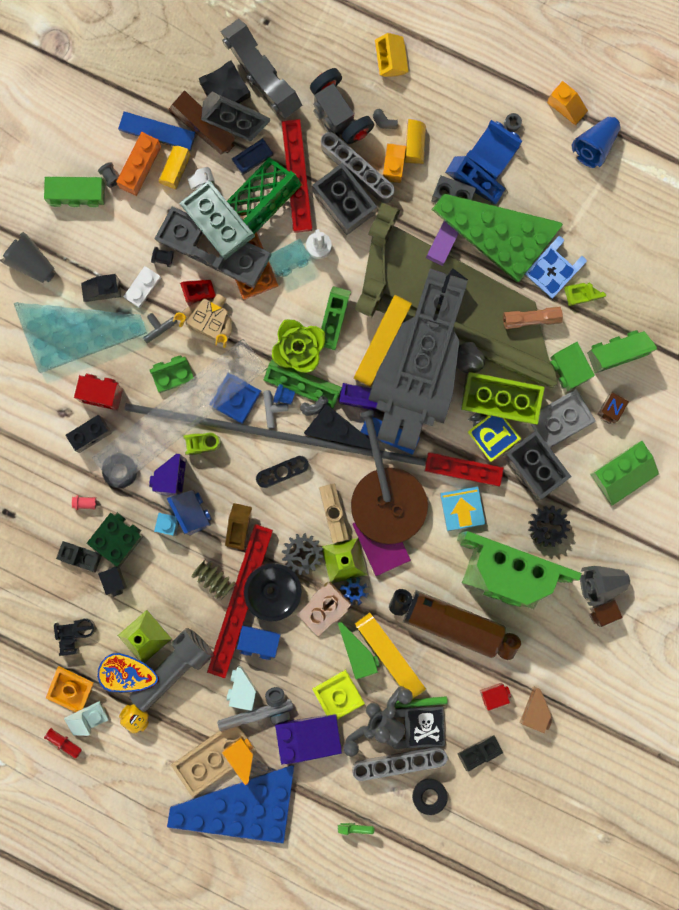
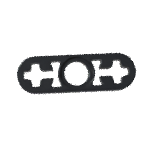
[256,456,309,488]

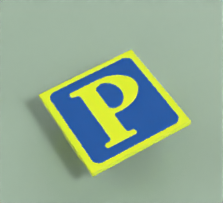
[468,415,521,462]

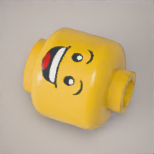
[119,704,149,734]

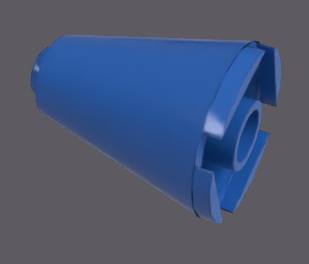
[571,117,621,168]

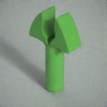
[338,823,375,835]

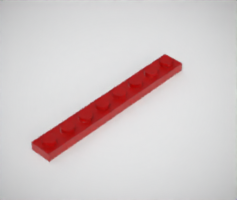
[207,524,273,678]

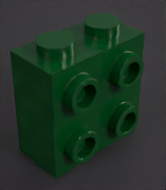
[86,512,144,567]

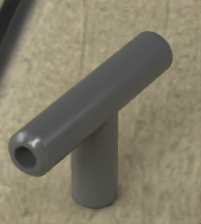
[143,313,177,343]

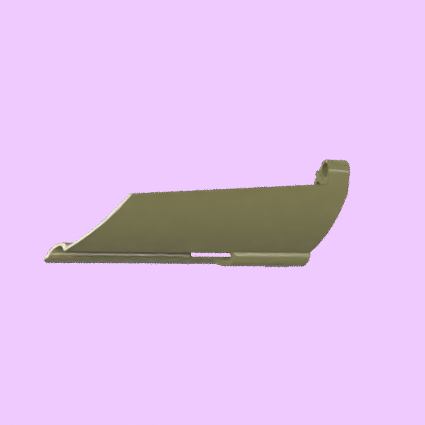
[355,203,557,388]

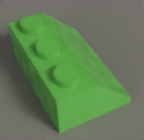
[587,330,657,374]
[590,441,659,506]

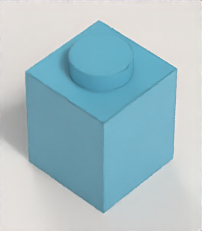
[154,513,179,536]

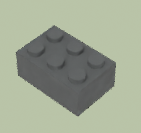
[312,163,377,235]
[503,430,572,501]

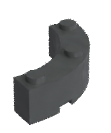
[220,18,303,119]

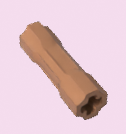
[503,306,563,329]

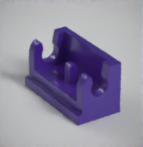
[339,383,378,410]

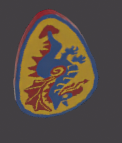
[97,653,159,693]

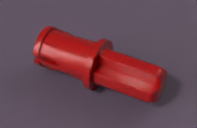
[44,728,82,758]

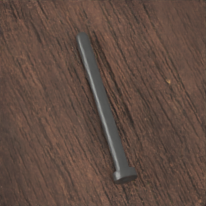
[361,410,391,502]

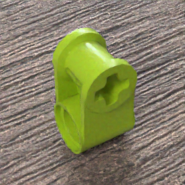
[183,433,221,455]

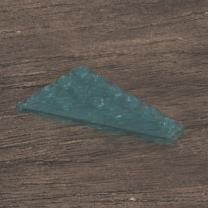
[14,302,147,373]

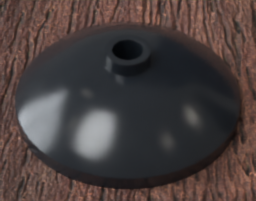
[244,563,302,622]

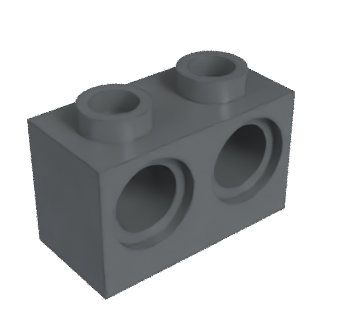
[431,175,476,204]

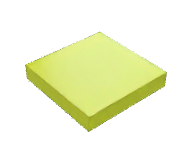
[312,669,365,720]

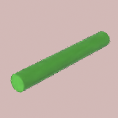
[394,696,447,709]

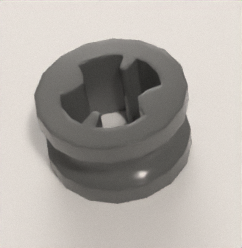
[504,113,522,132]
[468,413,487,426]

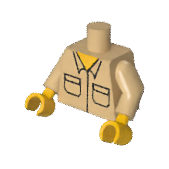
[173,294,232,348]

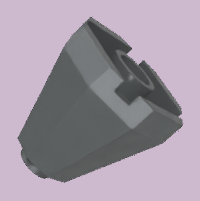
[580,566,630,606]

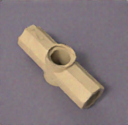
[319,483,349,543]

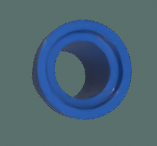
[273,384,295,405]

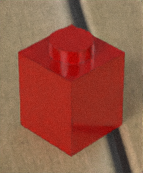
[479,683,511,711]

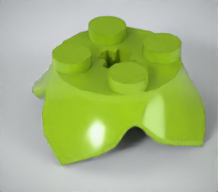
[272,319,325,373]

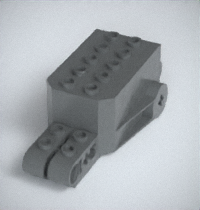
[369,269,468,450]

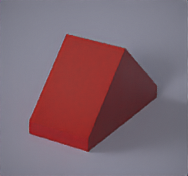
[180,280,216,306]

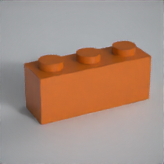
[116,132,161,196]

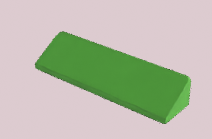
[263,360,342,408]

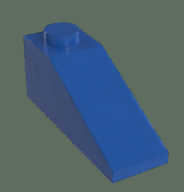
[445,156,506,204]

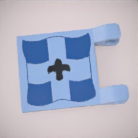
[525,236,587,299]

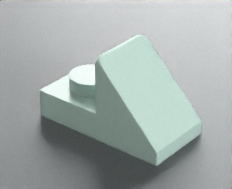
[64,701,109,736]

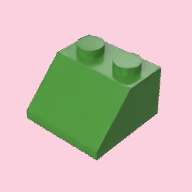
[550,342,595,391]

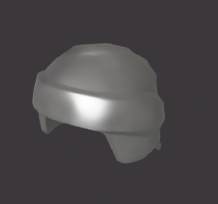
[456,342,485,373]

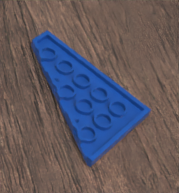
[167,765,294,843]

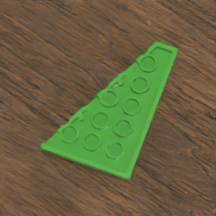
[431,194,563,282]

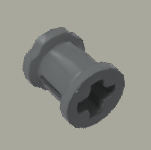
[98,162,119,188]

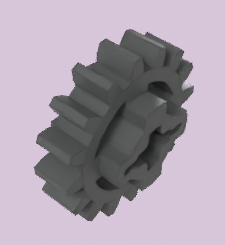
[282,533,323,575]

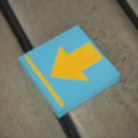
[440,487,485,531]

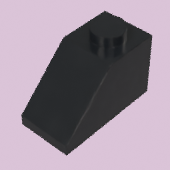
[81,274,121,302]

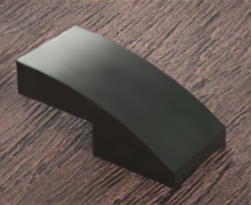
[56,541,102,573]
[457,735,503,772]

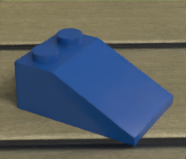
[167,490,212,536]

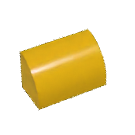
[375,33,408,77]
[405,119,426,164]
[158,146,191,190]

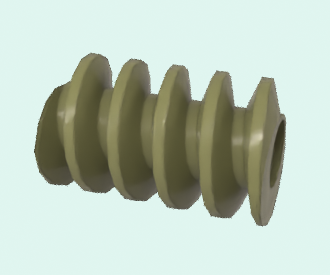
[192,559,235,599]

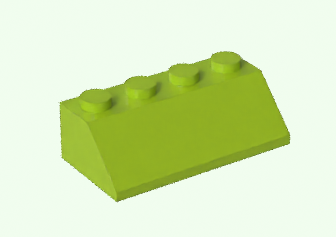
[461,372,545,425]

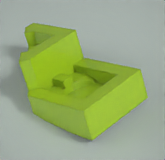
[564,282,606,306]

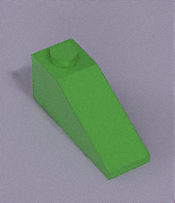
[321,286,351,350]
[338,622,380,679]

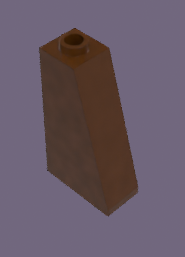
[169,90,236,155]

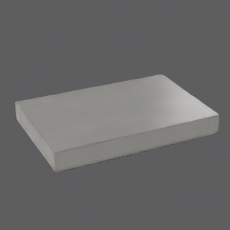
[531,389,596,448]

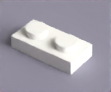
[123,266,161,308]

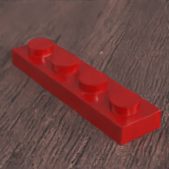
[424,452,504,487]

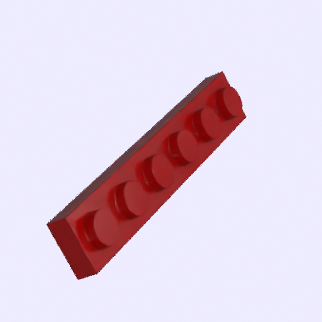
[282,119,312,233]

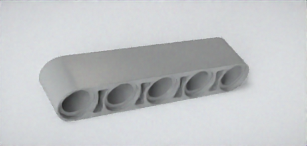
[321,132,394,203]
[352,747,448,781]

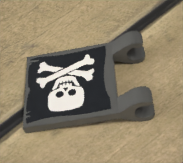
[392,706,445,749]

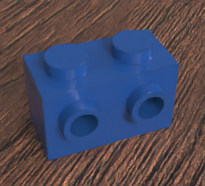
[237,625,281,660]

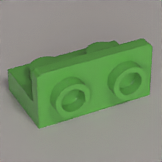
[150,355,195,393]

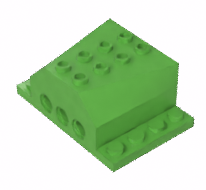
[457,531,582,609]

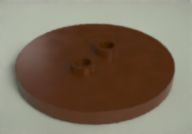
[351,468,428,545]

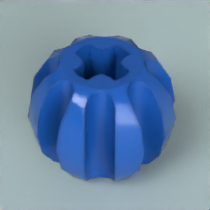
[340,577,369,606]

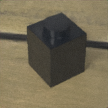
[98,567,127,597]

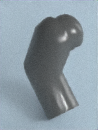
[373,109,398,129]
[300,396,328,416]

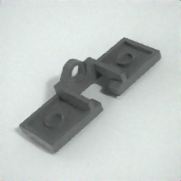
[154,206,272,288]

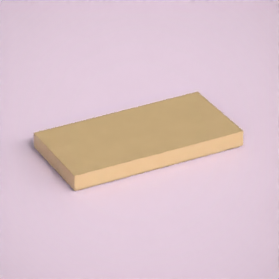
[171,726,257,798]

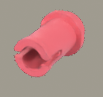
[72,495,97,510]

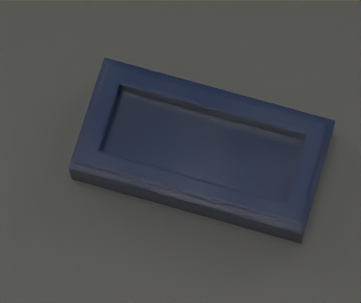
[232,138,274,176]

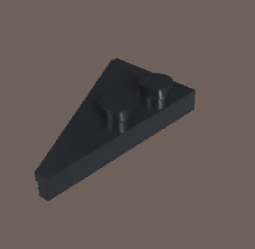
[304,404,372,449]

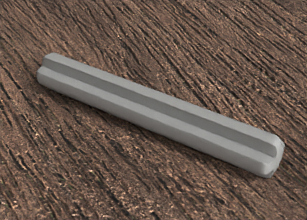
[217,699,293,731]

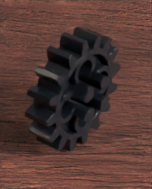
[528,505,570,547]

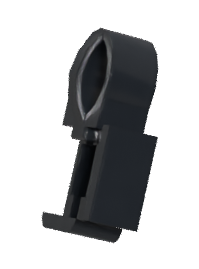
[54,618,96,656]

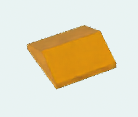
[46,666,94,712]

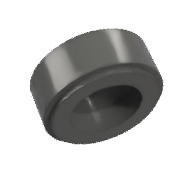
[265,687,285,707]
[270,711,290,724]

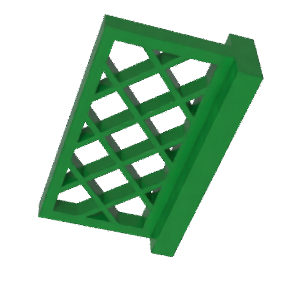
[227,157,302,234]

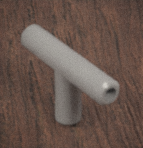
[263,390,288,429]

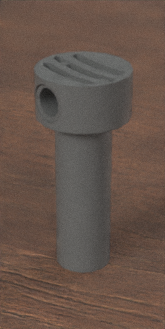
[130,628,214,712]

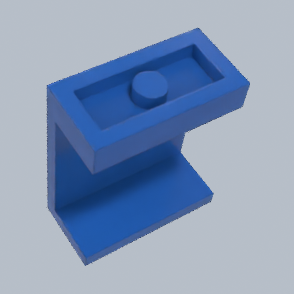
[466,120,522,180]

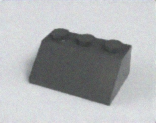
[201,92,270,141]

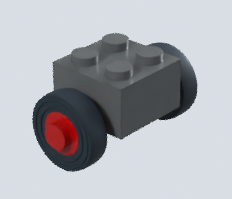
[310,68,374,144]

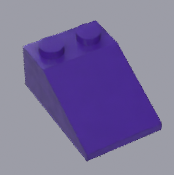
[275,714,342,765]

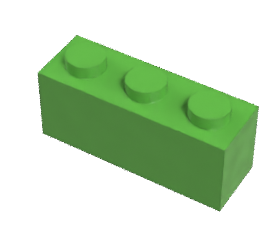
[44,177,105,207]

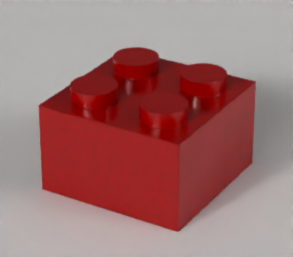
[74,373,123,411]

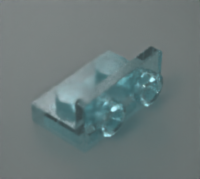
[269,239,311,277]

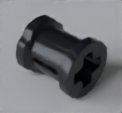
[151,247,174,267]

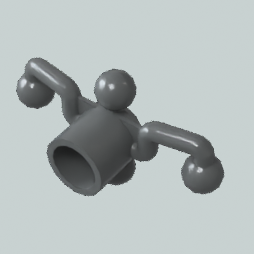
[344,686,413,757]

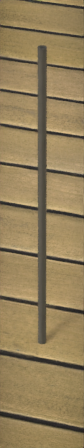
[125,403,426,466]

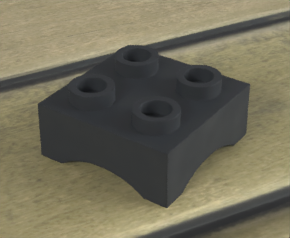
[199,60,251,103]

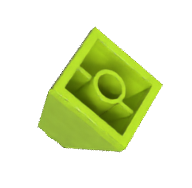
[322,538,368,584]
[117,610,172,663]

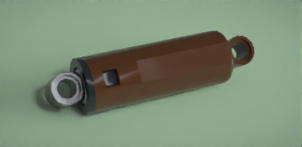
[389,589,521,660]

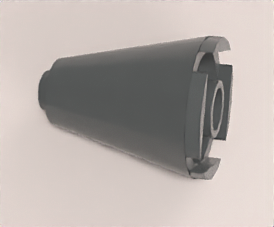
[0,232,55,283]

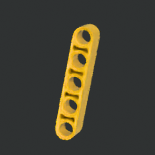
[353,295,412,387]
[354,612,426,700]

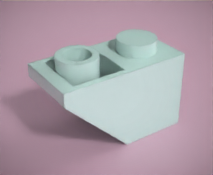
[226,666,257,711]

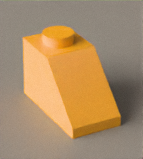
[547,81,588,126]
[383,143,406,183]
[222,736,254,785]

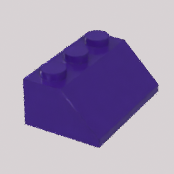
[149,454,186,496]

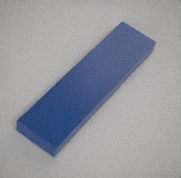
[118,111,196,152]

